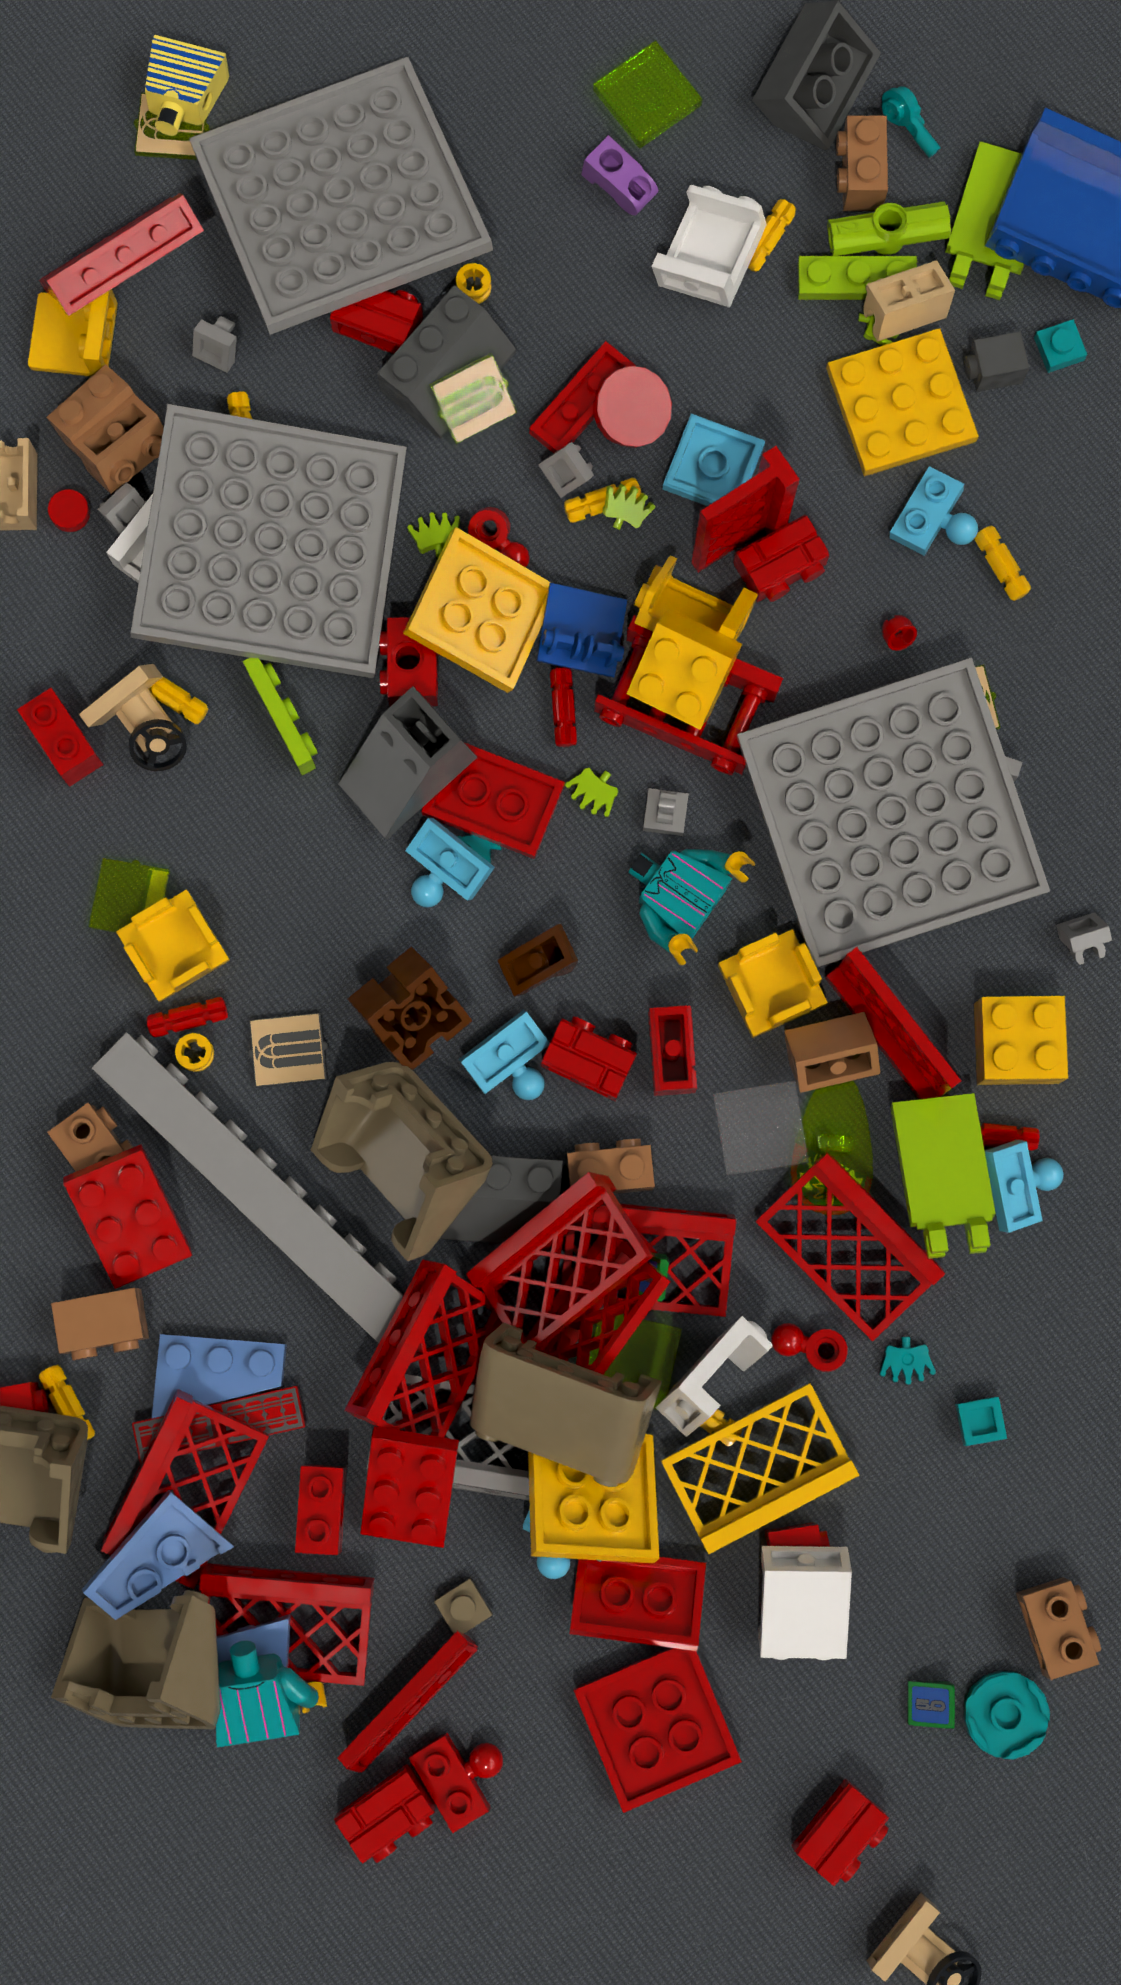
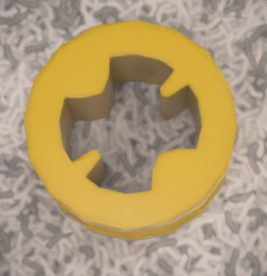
[456,263,492,304]
[175,1033,214,1072]

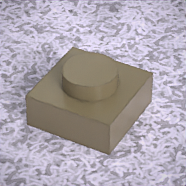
[434,1577,493,1634]

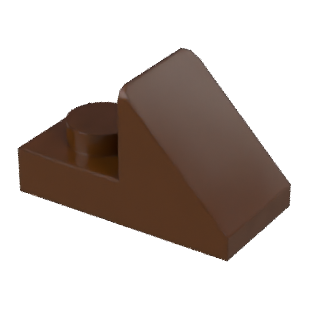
[497,924,578,997]

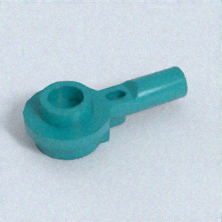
[882,86,941,158]

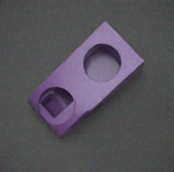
[581,135,658,216]

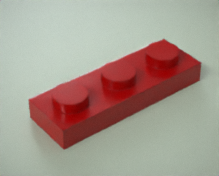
[529,341,636,453]

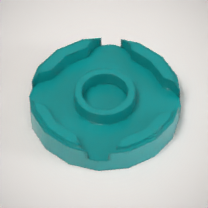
[963,1671,1050,1760]

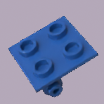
[537,583,627,678]

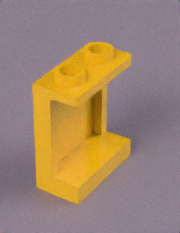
[634,555,758,641]

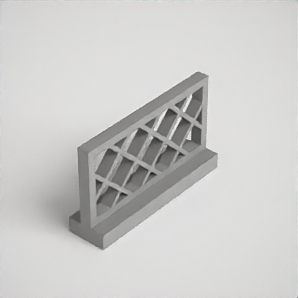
[366,1374,529,1501]

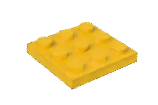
[826,328,979,476]
[403,527,551,693]
[528,1434,660,1563]

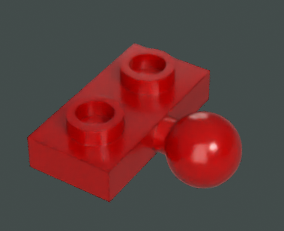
[409,1733,503,1833]

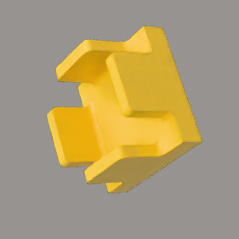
[116,889,230,1002]
[718,929,828,1038]

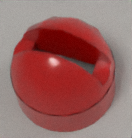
[882,615,917,651]

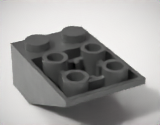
[338,686,477,840]

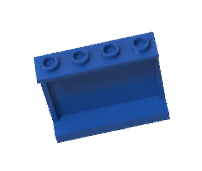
[985,108,1121,308]

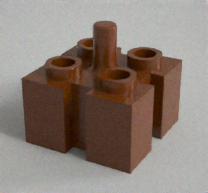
[348,946,472,1070]

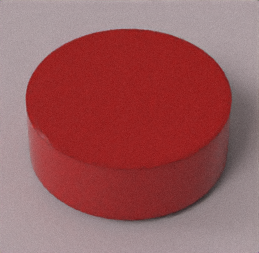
[48,489,90,532]

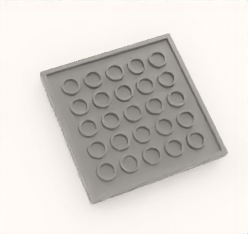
[189,57,493,335]
[131,404,407,678]
[736,658,1050,968]

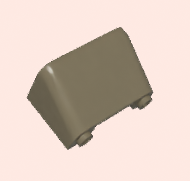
[311,1062,493,1261]
[469,1323,662,1487]
[0,1406,88,1554]
[51,1590,221,1729]

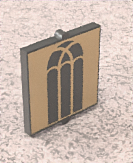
[248,1013,328,1088]

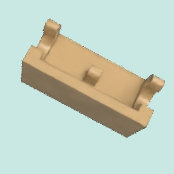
[864,260,955,342]
[0,438,37,530]

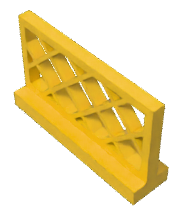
[660,1383,860,1554]

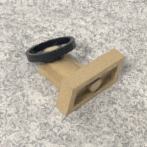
[79,664,187,771]
[867,1893,982,1985]

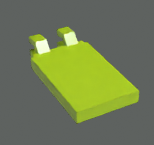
[945,141,1024,300]
[890,1093,996,1259]

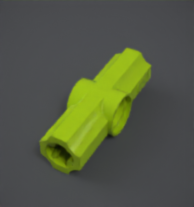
[827,201,951,257]

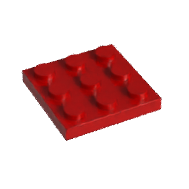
[573,1647,742,1813]

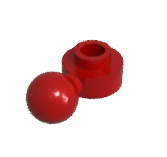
[468,507,530,567]
[771,1323,848,1372]

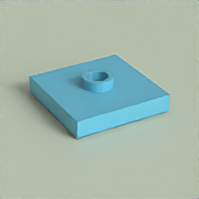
[662,414,765,506]

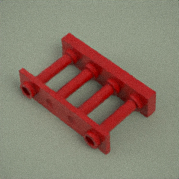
[594,615,783,775]

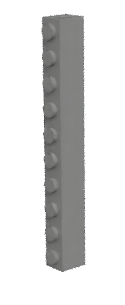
[92,1032,404,1343]

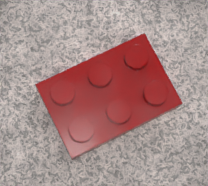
[421,742,565,859]
[63,1144,192,1289]
[360,1426,459,1548]
[569,1557,706,1651]

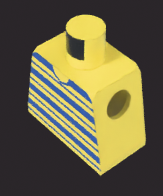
[145,35,229,136]

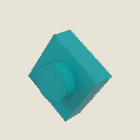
[1034,319,1088,373]
[955,1397,1007,1446]

